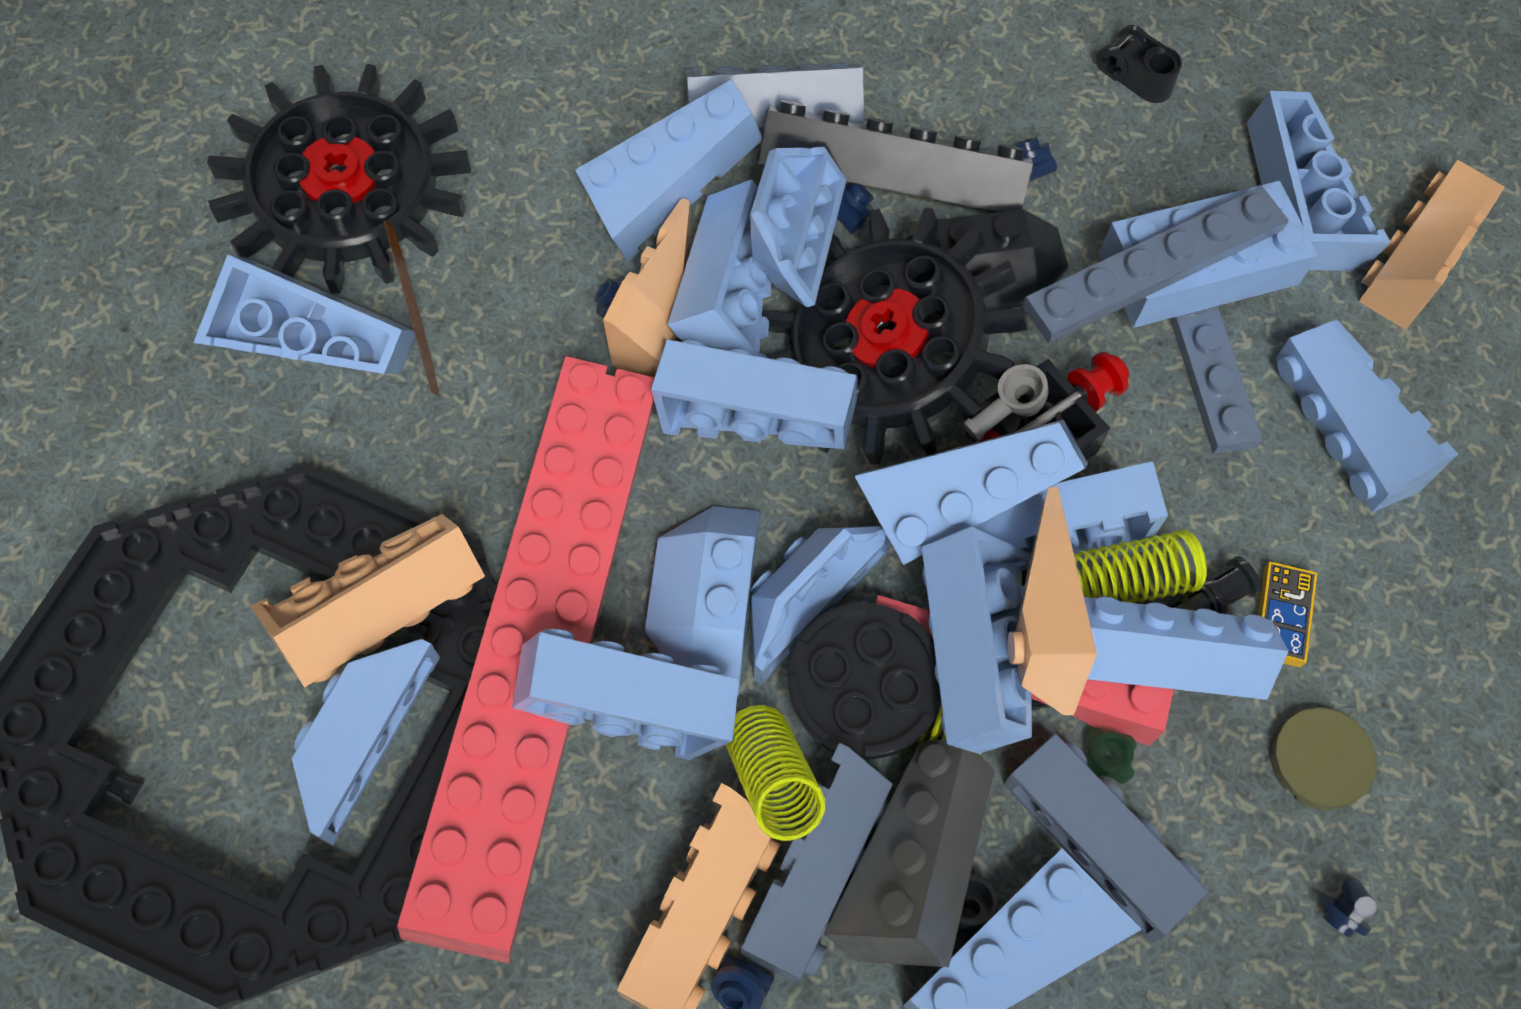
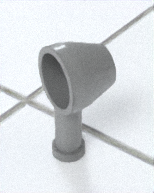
[963,364,1049,442]

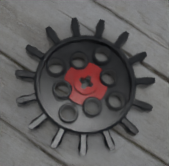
[207,64,471,294]
[762,207,1028,464]

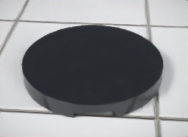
[787,602,941,759]

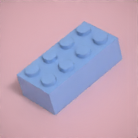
[1099,181,1318,328]

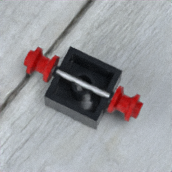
[959,352,1129,461]

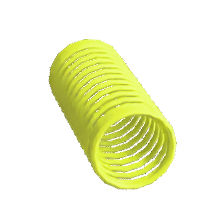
[1074,529,1207,603]
[725,705,825,841]

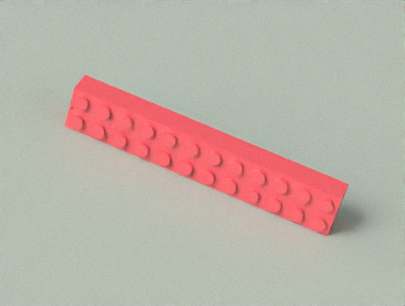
[397,356,655,963]

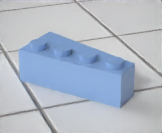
[1247,91,1391,271]
[668,179,772,358]
[193,254,416,374]
[651,339,857,449]
[855,420,1088,565]
[974,461,1168,561]
[903,849,1142,1009]

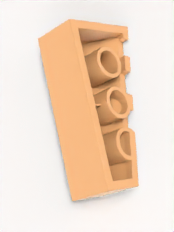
[1359,160,1505,330]
[250,514,485,687]
[617,783,781,1009]

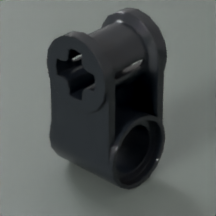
[1096,25,1182,103]

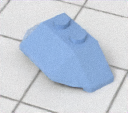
[750,147,846,307]
[645,506,761,697]
[751,526,892,685]
[292,639,440,845]

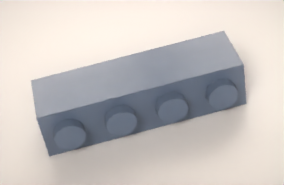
[1004,734,1209,943]

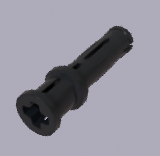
[1166,556,1262,614]

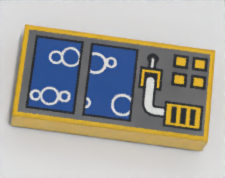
[1258,561,1317,668]

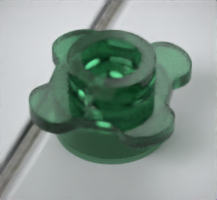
[1085,729,1136,784]

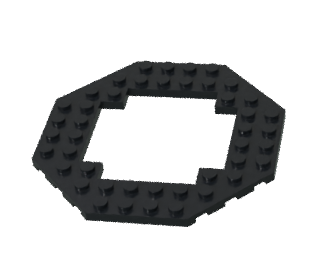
[0,463,497,1009]

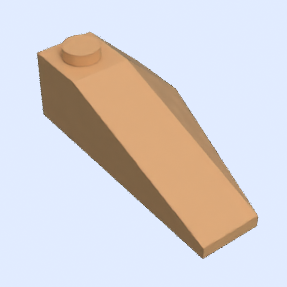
[603,198,692,378]
[1007,487,1097,715]

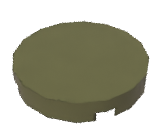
[1270,707,1377,811]

